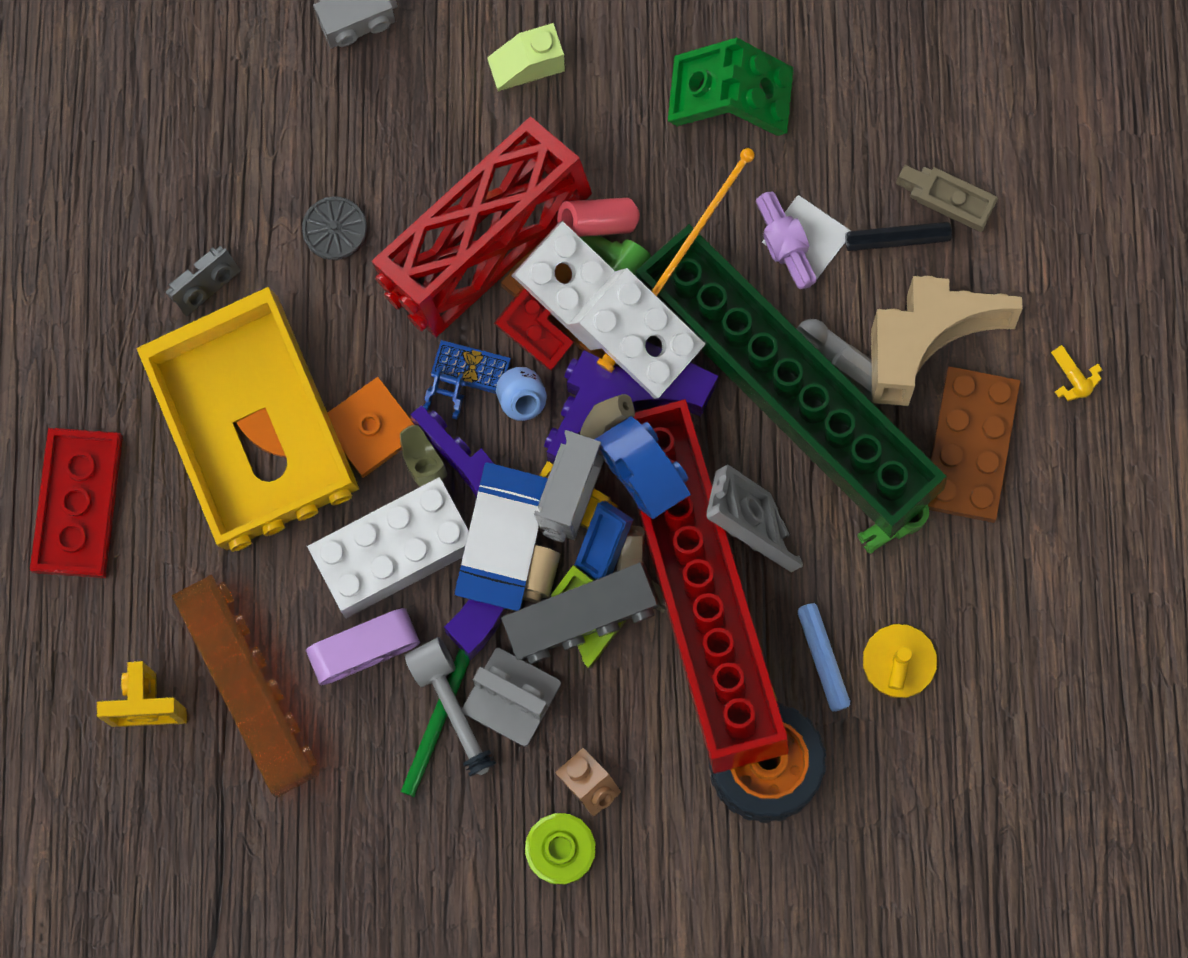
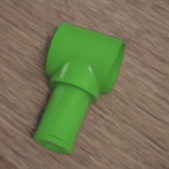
[580,236,651,276]
[857,505,929,554]

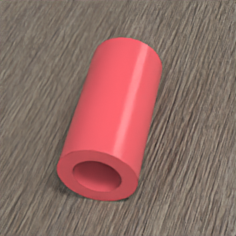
[558,198,640,237]

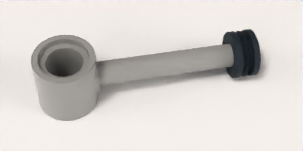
[405,637,496,777]

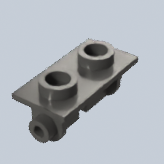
[165,246,241,317]

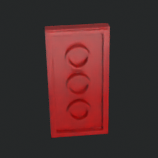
[30,428,123,578]

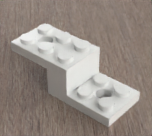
[511,221,705,399]

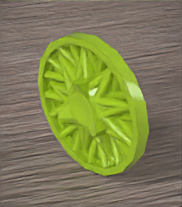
[525,813,595,885]

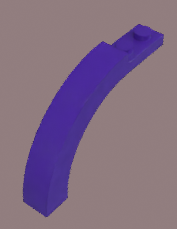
[410,405,508,661]

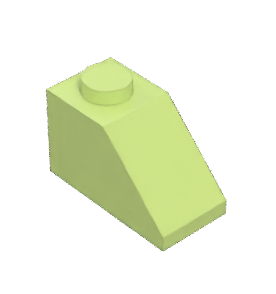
[487,23,565,91]

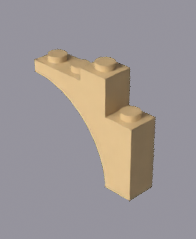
[871,276,1022,406]

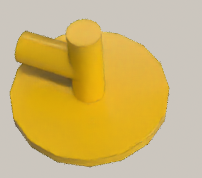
[863,624,937,698]

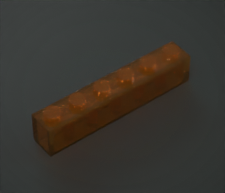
[171,575,318,798]

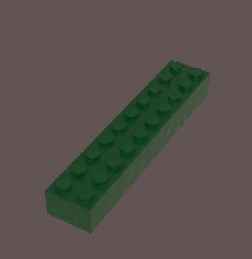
[636,224,947,539]

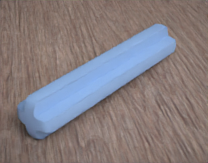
[797,603,850,711]

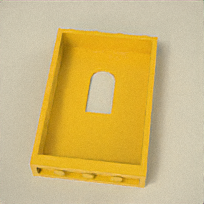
[136,287,359,552]

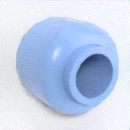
[496,367,547,421]

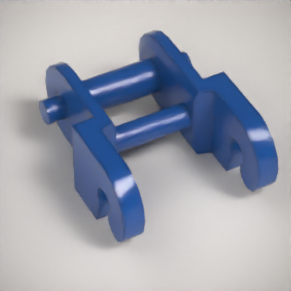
[423,367,466,420]

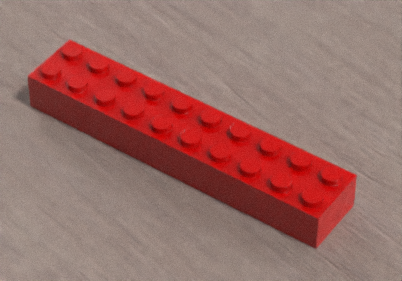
[633,399,789,774]

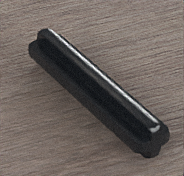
[845,222,952,251]

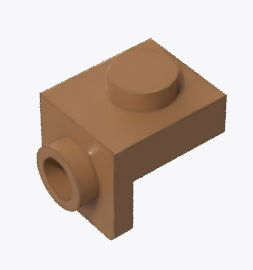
[555,748,621,816]

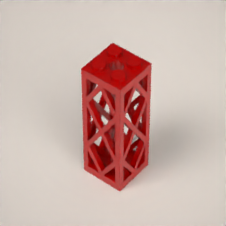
[371,116,592,337]

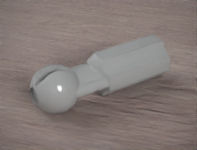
[796,319,876,404]

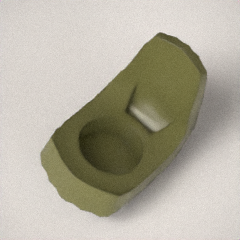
[400,425,448,487]

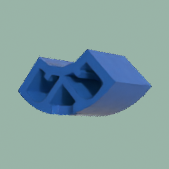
[594,416,691,519]

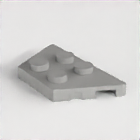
[706,464,803,572]

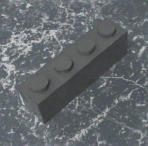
[501,562,662,664]

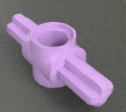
[756,192,817,289]

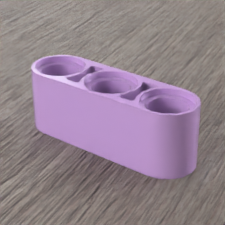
[306,608,420,685]

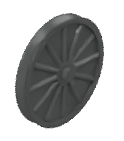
[302,196,367,260]

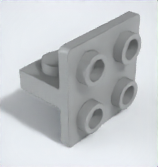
[462,648,561,747]

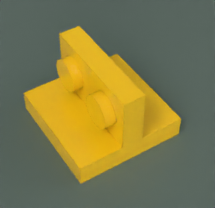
[97,661,187,727]

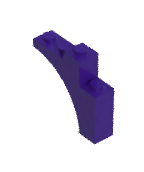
[544,341,718,464]

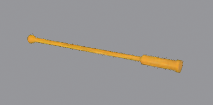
[597,148,755,373]

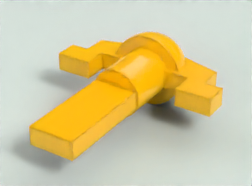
[1051,345,1103,401]

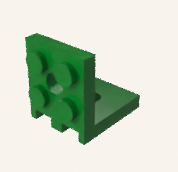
[667,37,794,136]

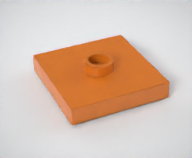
[328,377,415,478]

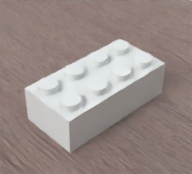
[307,477,469,619]

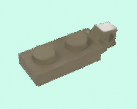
[896,165,998,233]

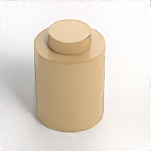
[522,545,561,603]

